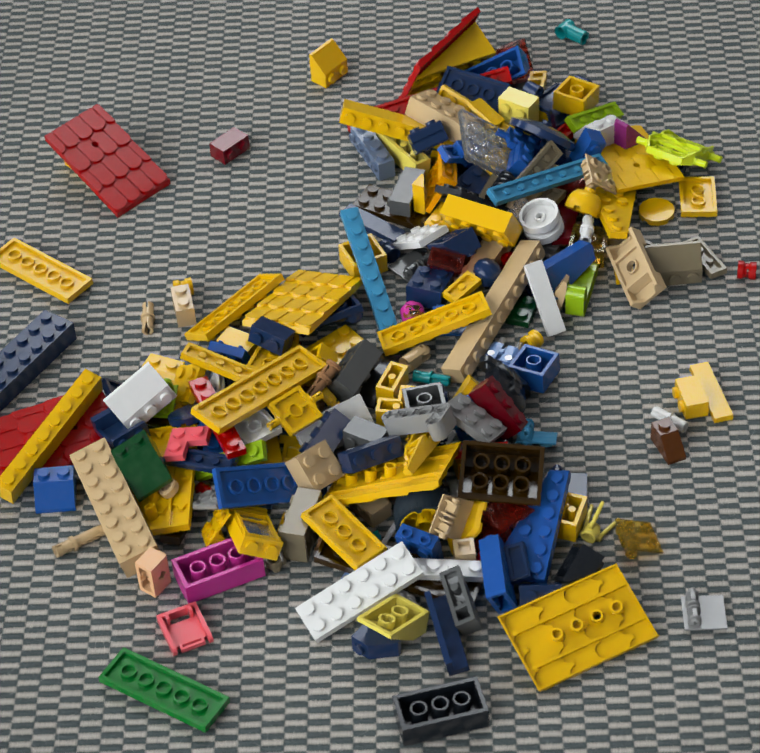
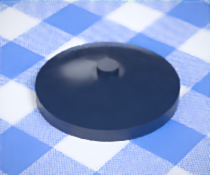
[508,117,576,152]

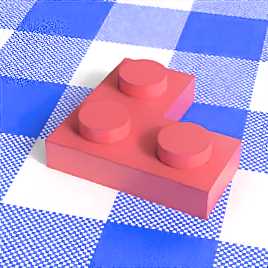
[164,426,212,462]

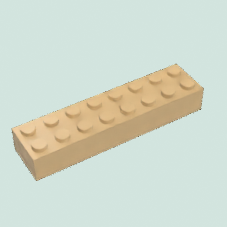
[69,437,160,578]

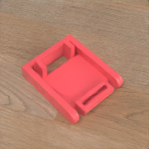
[156,601,214,656]

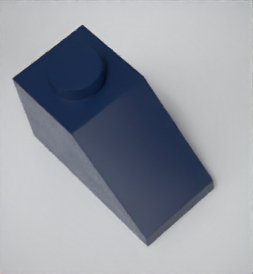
[351,624,402,659]

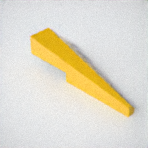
[402,432,440,475]

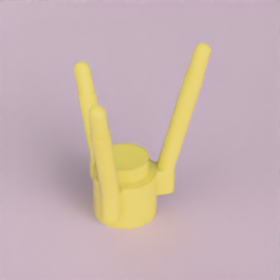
[580,501,620,544]

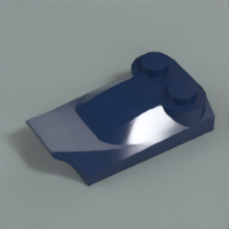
[300,294,364,338]

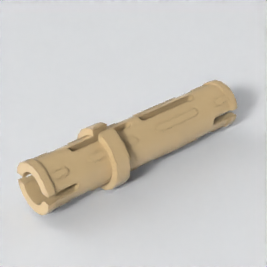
[52,524,106,558]

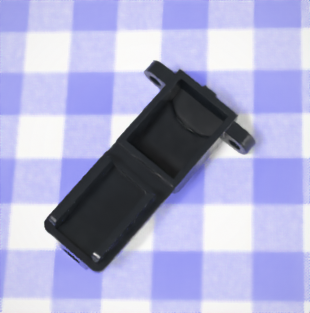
[475,355,531,444]

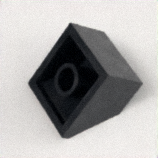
[553,544,605,582]

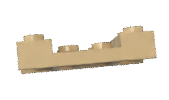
[605,227,667,309]

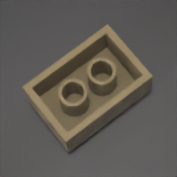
[278,487,322,563]

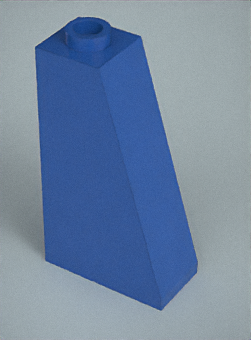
[543,240,596,300]
[478,534,518,614]

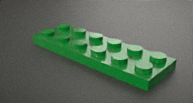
[99,647,230,733]

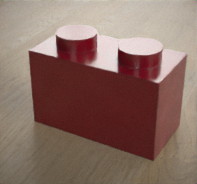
[209,127,250,165]

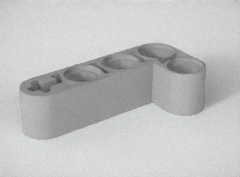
[381,403,457,442]

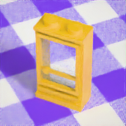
[225,506,283,561]

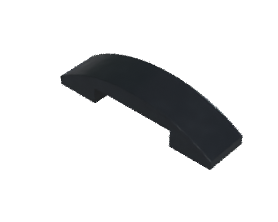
[359,353,403,409]

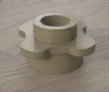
[264,554,287,573]

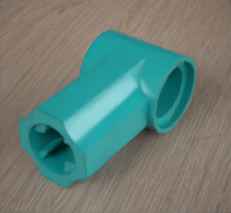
[554,19,589,45]

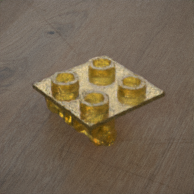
[615,518,664,559]

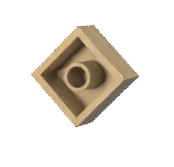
[285,440,345,490]

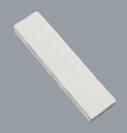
[523,260,566,337]

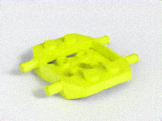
[636,129,723,169]

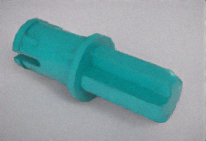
[412,370,451,387]

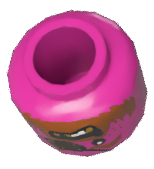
[400,301,425,322]

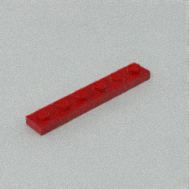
[188,376,247,460]

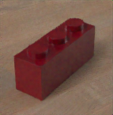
[468,375,528,440]

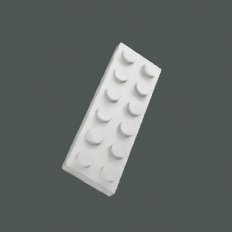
[295,541,424,643]

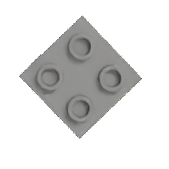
[681,588,728,631]

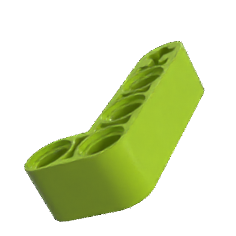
[565,263,599,317]

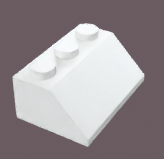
[103,362,177,429]

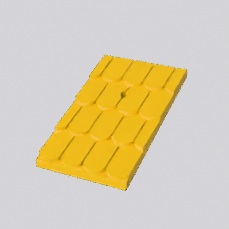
[575,125,685,193]
[242,270,363,335]
[128,423,198,536]
[322,442,461,507]
[498,563,659,692]

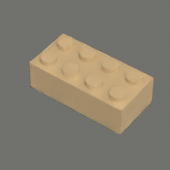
[405,89,484,143]

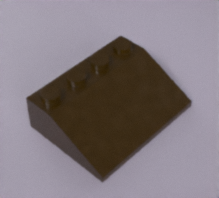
[458,440,545,506]

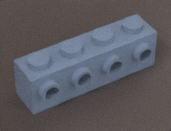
[349,126,395,181]

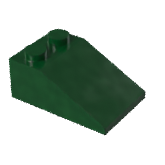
[111,430,173,502]

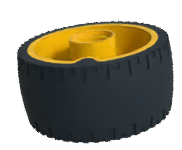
[394,487,450,542]

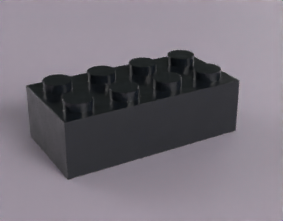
[392,676,489,746]

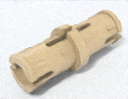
[140,301,155,335]

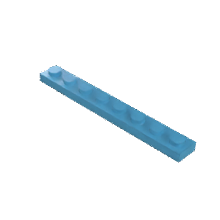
[486,153,607,206]
[340,207,397,331]

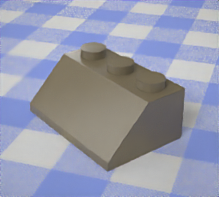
[644,240,703,286]

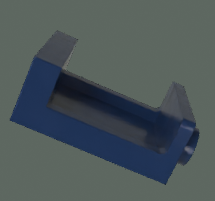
[90,408,151,450]

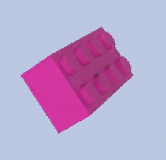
[171,538,266,604]

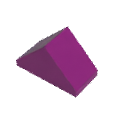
[614,118,646,149]

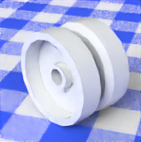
[519,198,564,245]

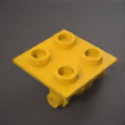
[201,509,231,547]

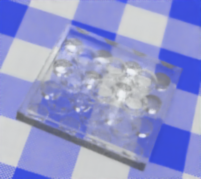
[458,109,512,177]

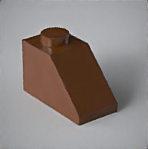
[650,417,686,465]

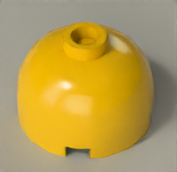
[564,187,602,219]

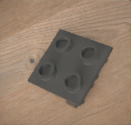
[388,249,439,282]

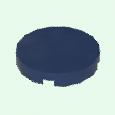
[168,404,200,428]

